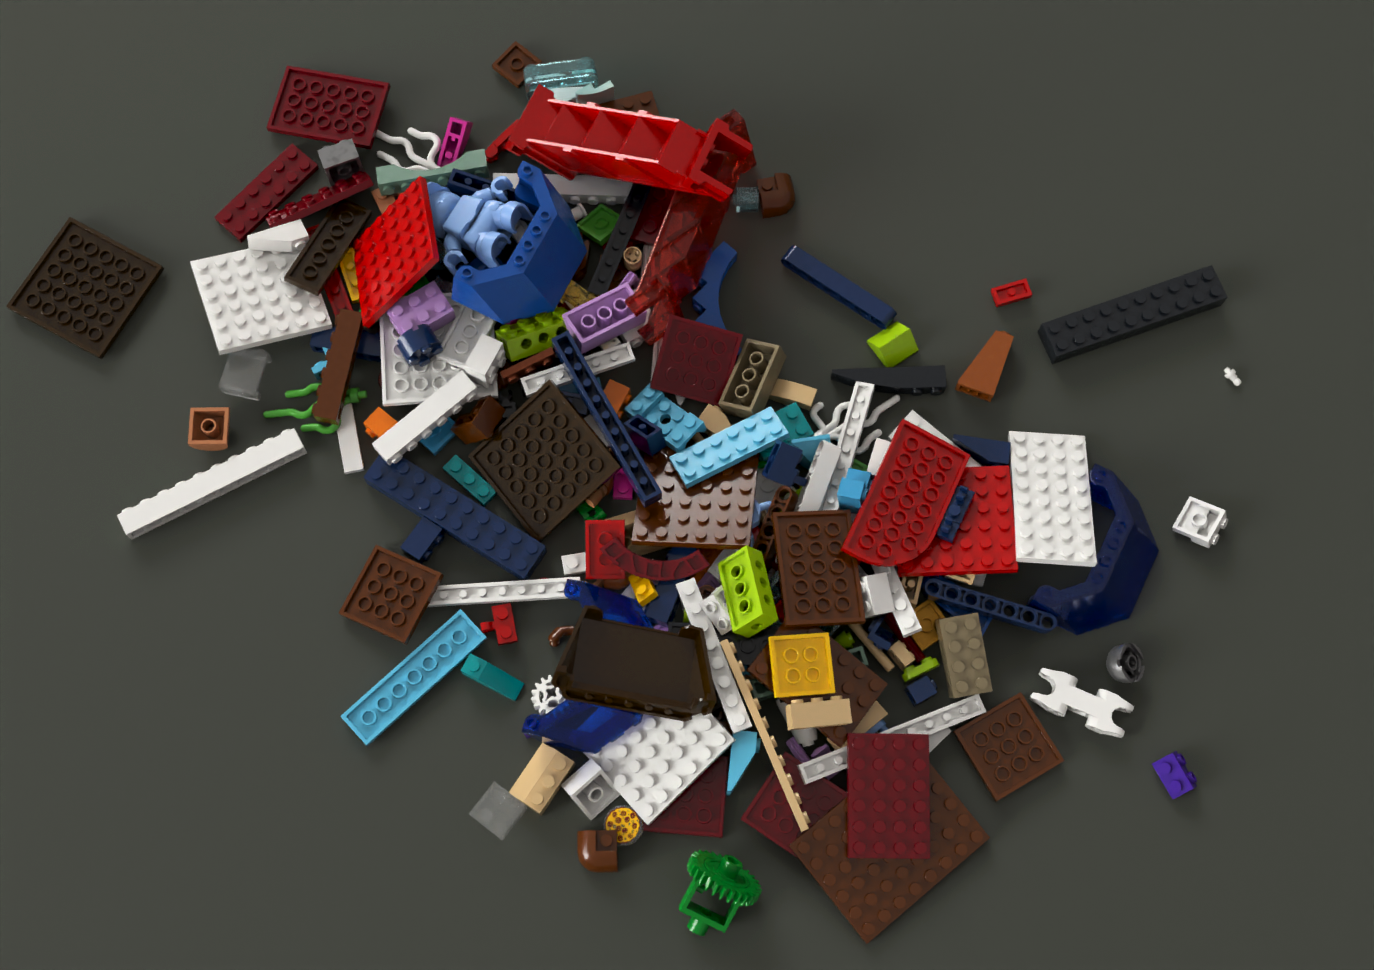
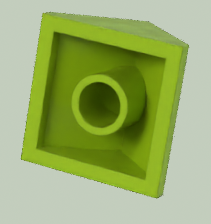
[866,321,919,367]

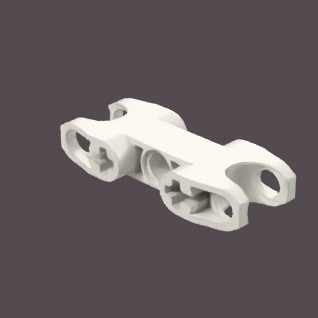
[1029,668,1134,738]

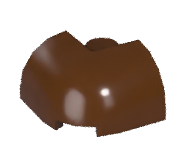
[756,173,795,219]
[577,830,618,873]

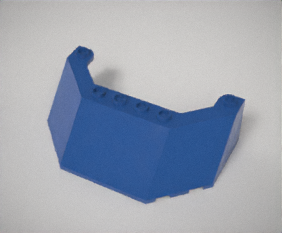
[452,161,587,324]

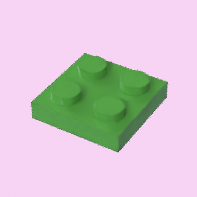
[577,203,619,246]

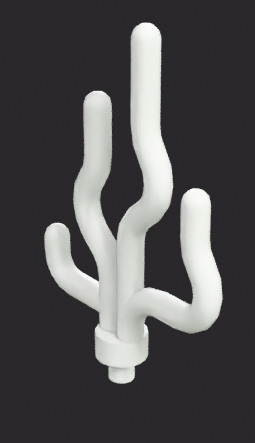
[375,127,441,170]
[810,395,900,455]

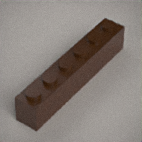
[312,308,364,425]

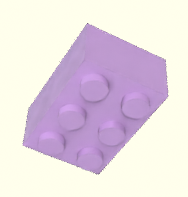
[386,281,455,336]

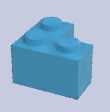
[837,468,873,514]

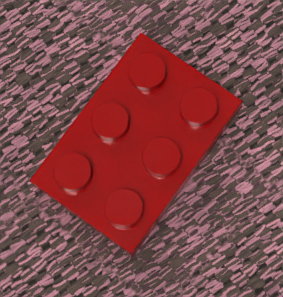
[585,520,626,579]

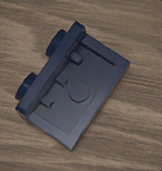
[867,615,897,651]

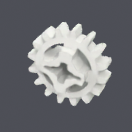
[531,675,574,718]

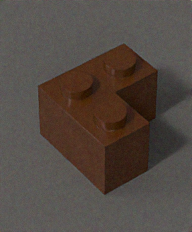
[450,395,506,444]

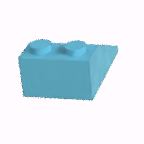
[726,731,761,796]

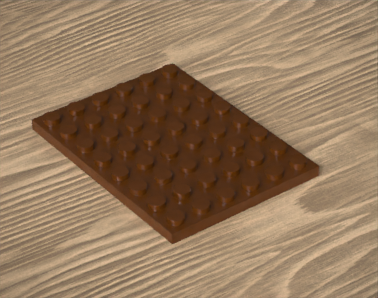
[788,762,990,944]

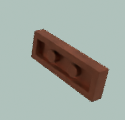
[500,347,556,385]

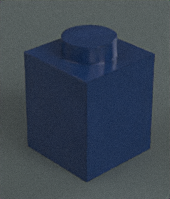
[904,676,937,707]

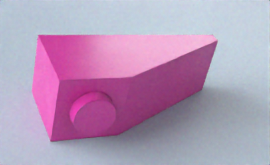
[437,117,473,167]

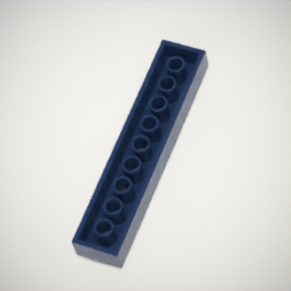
[363,454,547,580]

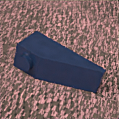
[951,434,1011,466]

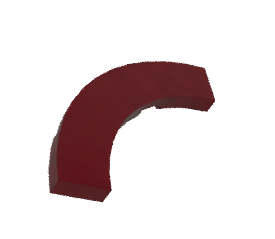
[600,537,710,581]

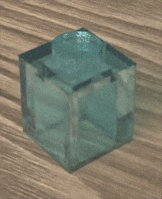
[732,187,759,212]

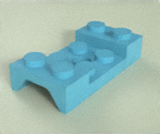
[624,383,707,453]

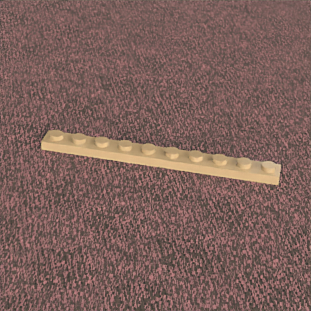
[720,639,811,832]

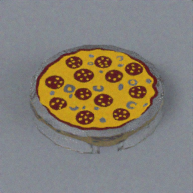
[603,805,644,846]

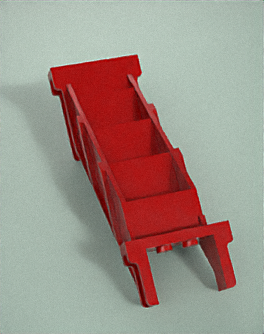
[504,84,753,202]

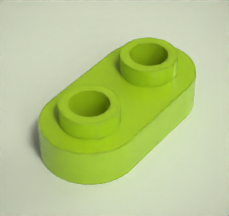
[901,656,940,683]

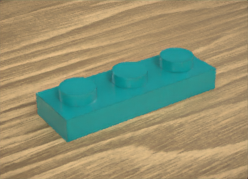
[443,454,497,507]

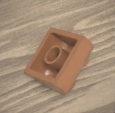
[188,407,230,451]

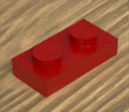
[990,278,1033,307]

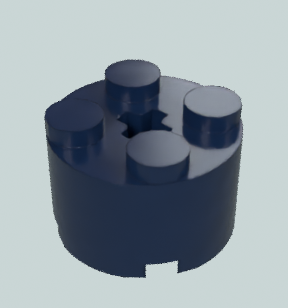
[397,324,443,367]

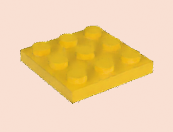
[768,632,835,698]

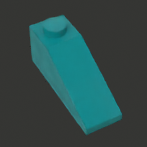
[461,653,524,701]

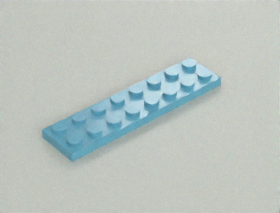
[340,609,487,746]

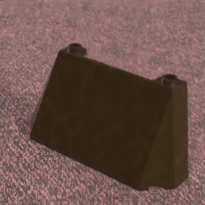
[551,605,717,722]

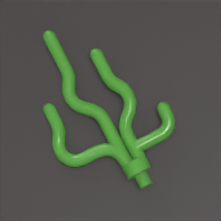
[263,382,367,434]

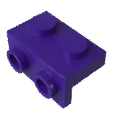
[1152,751,1197,800]

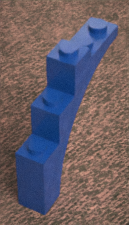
[692,241,742,361]

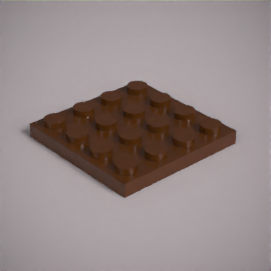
[339,545,444,645]
[953,692,1064,802]

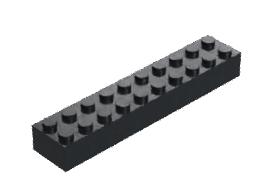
[1038,265,1228,364]

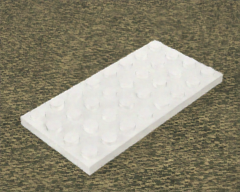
[1008,431,1097,567]

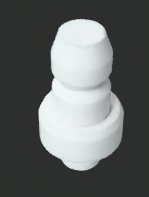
[1224,367,1242,386]

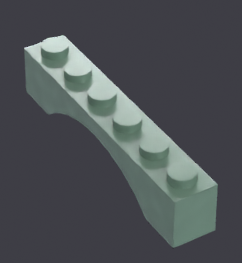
[376,149,490,196]

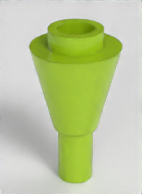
[834,631,855,649]

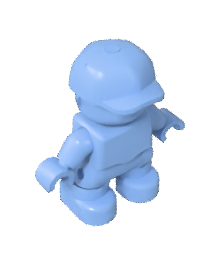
[427,176,534,276]

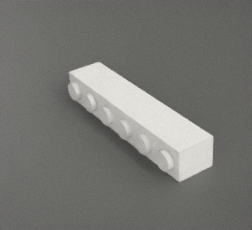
[372,370,478,465]

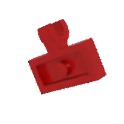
[480,603,518,646]

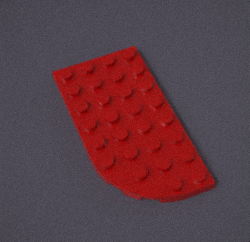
[841,419,971,567]

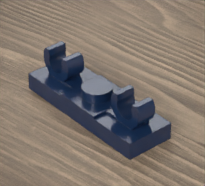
[935,485,975,543]

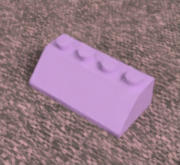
[562,282,647,354]

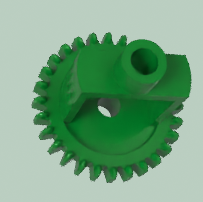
[679,850,762,936]

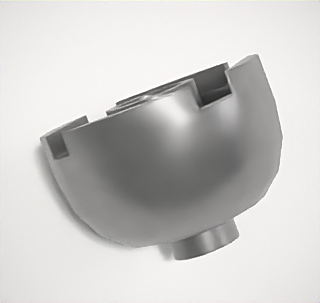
[1106,643,1145,683]

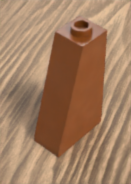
[955,330,1014,402]

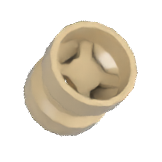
[624,247,642,271]

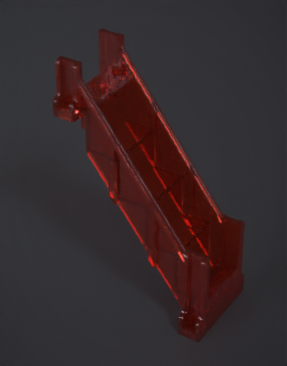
[625,109,757,346]

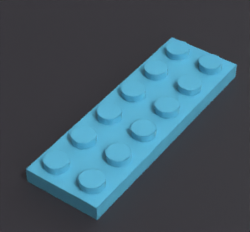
[669,406,790,488]

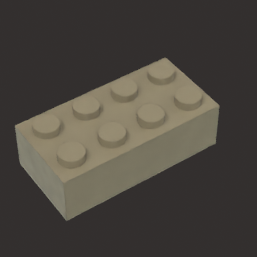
[718,338,787,419]
[935,612,993,698]

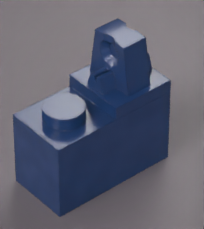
[762,439,807,488]

